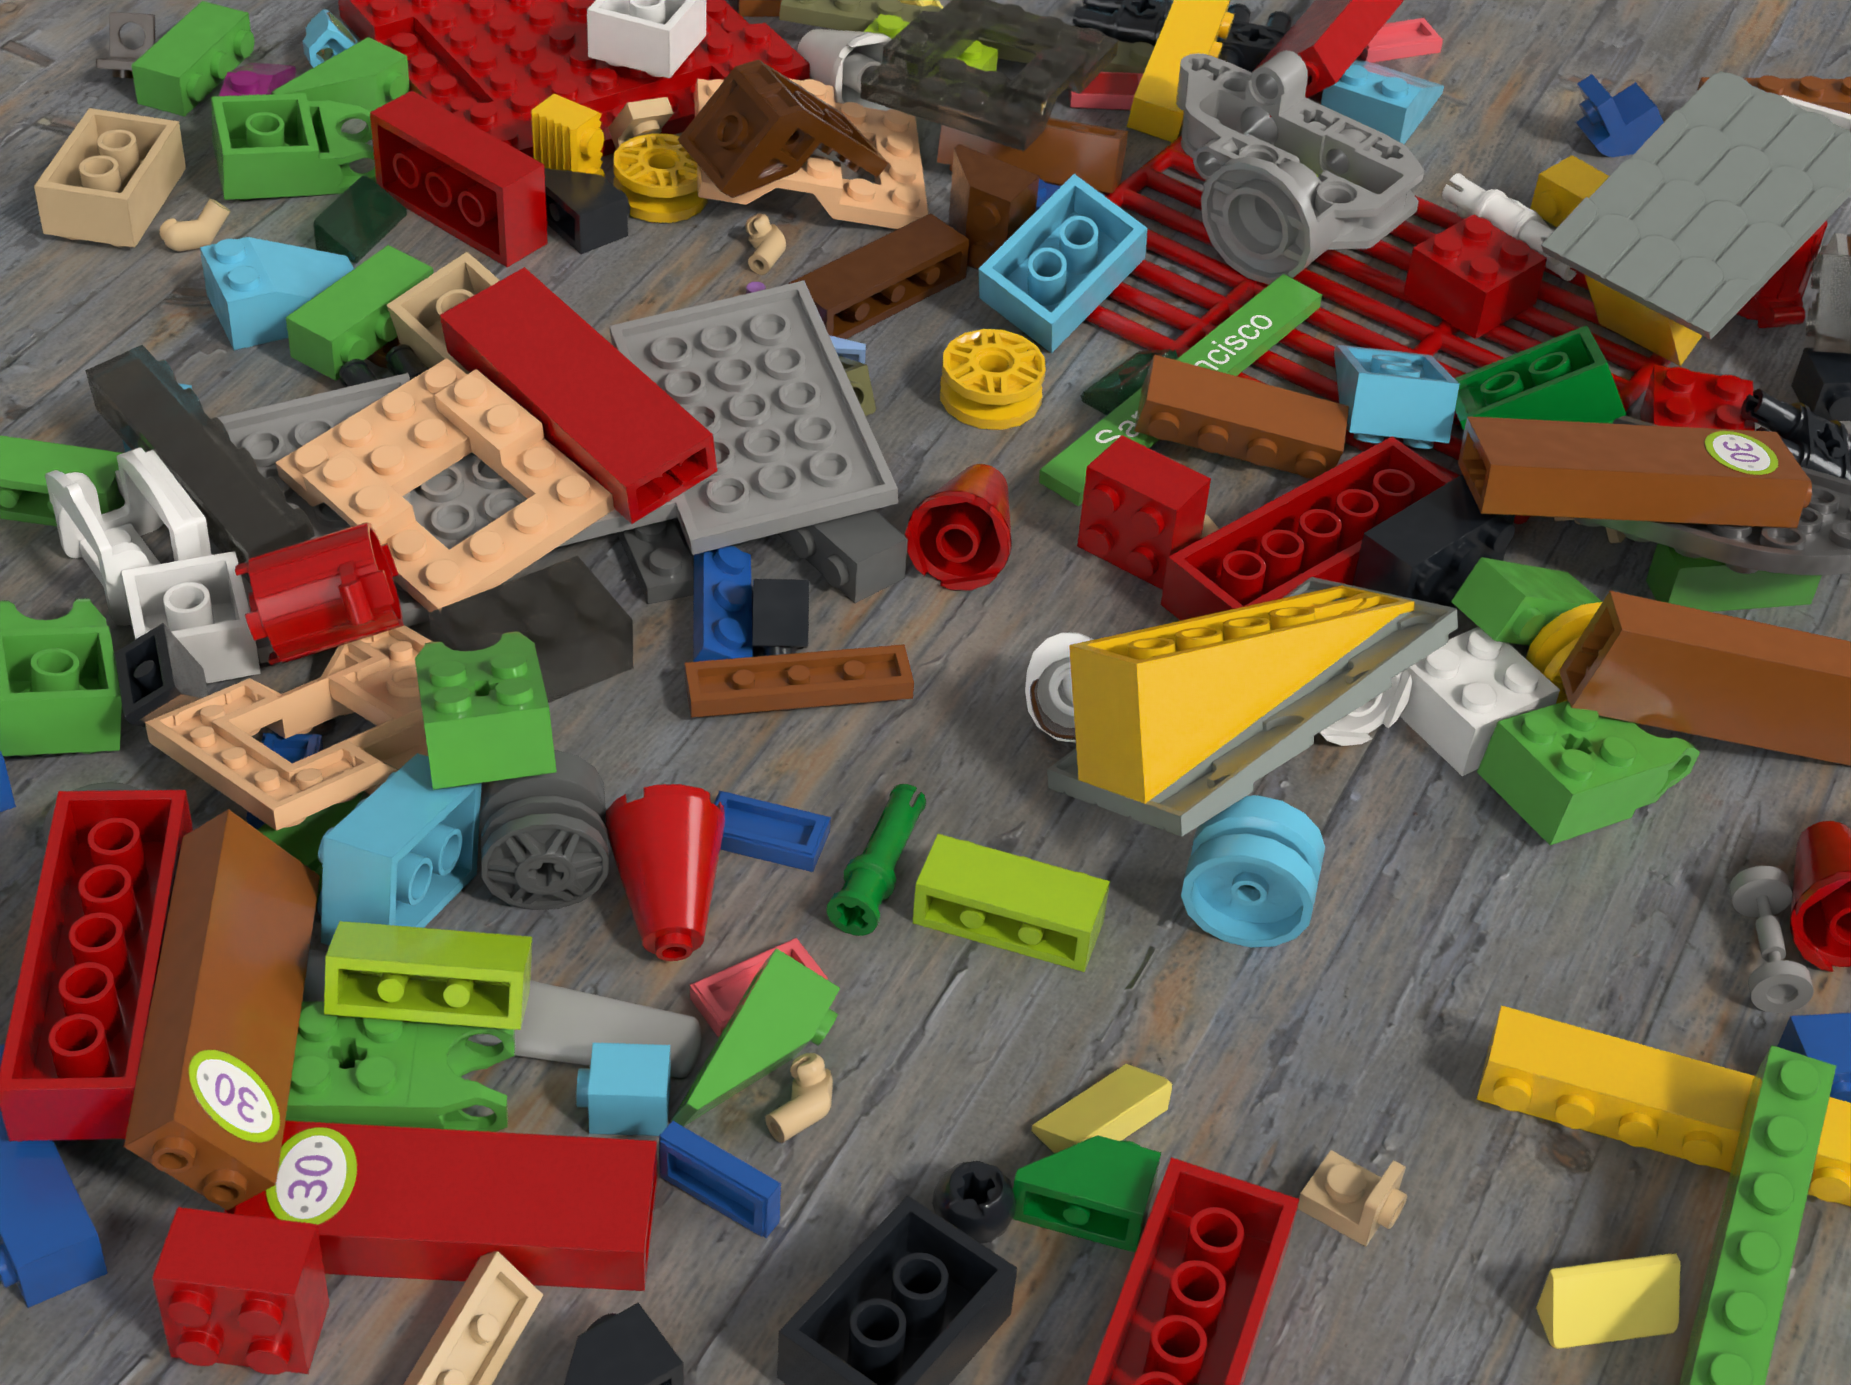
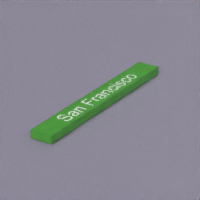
[1039,274,1322,506]

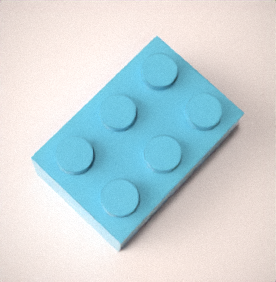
[978,174,1148,353]
[317,753,482,945]

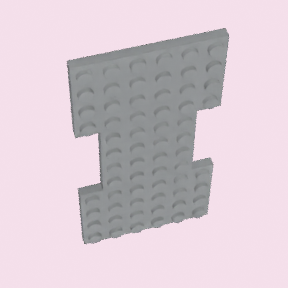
[202,281,898,663]

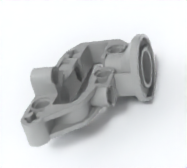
[1176,50,1425,284]

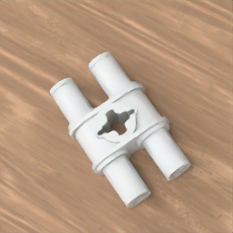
[1442,173,1576,281]

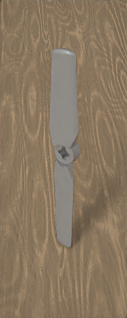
[302,949,701,1078]

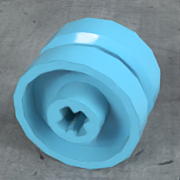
[1181,795,1325,948]

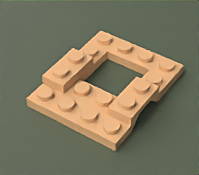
[694,78,928,229]
[275,358,614,623]
[145,625,433,831]

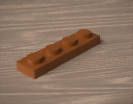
[684,644,914,718]

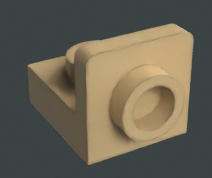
[608,97,673,150]
[1298,1150,1407,1247]

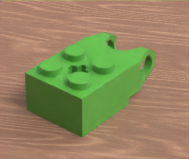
[211,93,376,200]
[0,598,122,757]
[415,631,557,790]
[1477,700,1700,845]
[285,1001,515,1132]

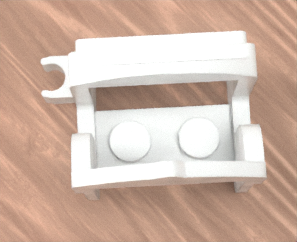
[45,447,212,626]

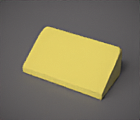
[1031,1064,1172,1154]
[1536,1253,1680,1349]

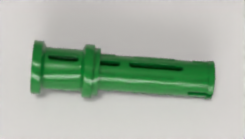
[826,784,926,936]

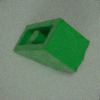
[1013,1135,1161,1253]

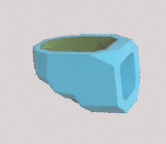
[302,9,358,67]

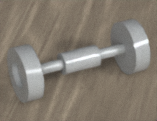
[1729,866,1814,1013]

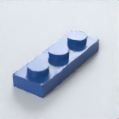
[693,545,753,662]

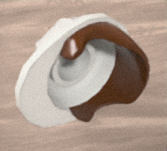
[1025,632,1094,743]

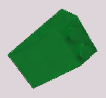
[1454,325,1626,430]

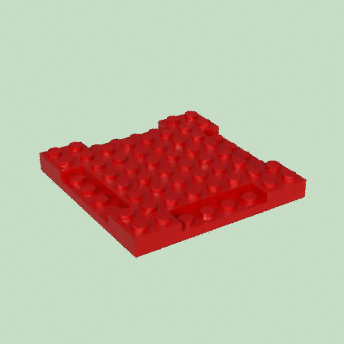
[338,0,810,158]

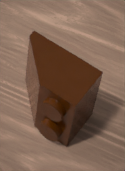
[948,144,1039,270]

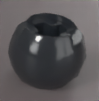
[932,1161,1016,1244]

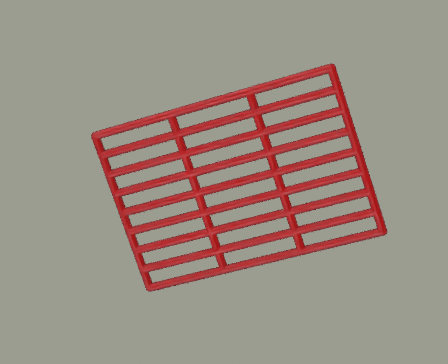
[1085,135,1671,524]

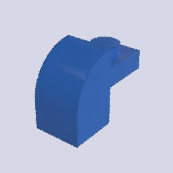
[1576,74,1664,158]

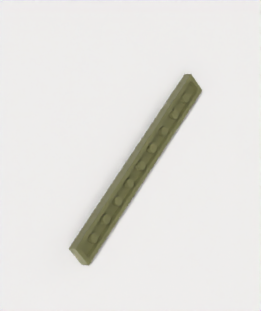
[779,0,1154,73]

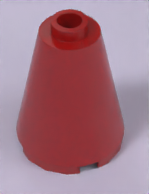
[905,464,1012,590]
[605,784,725,961]
[1790,821,1851,972]

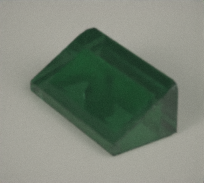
[313,175,407,263]
[1080,349,1178,415]

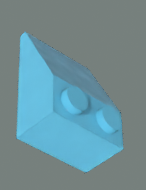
[1321,61,1444,144]
[200,237,354,350]
[1334,345,1459,449]

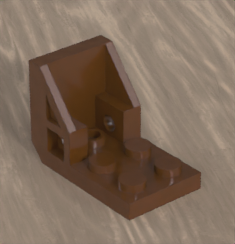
[677,59,889,198]

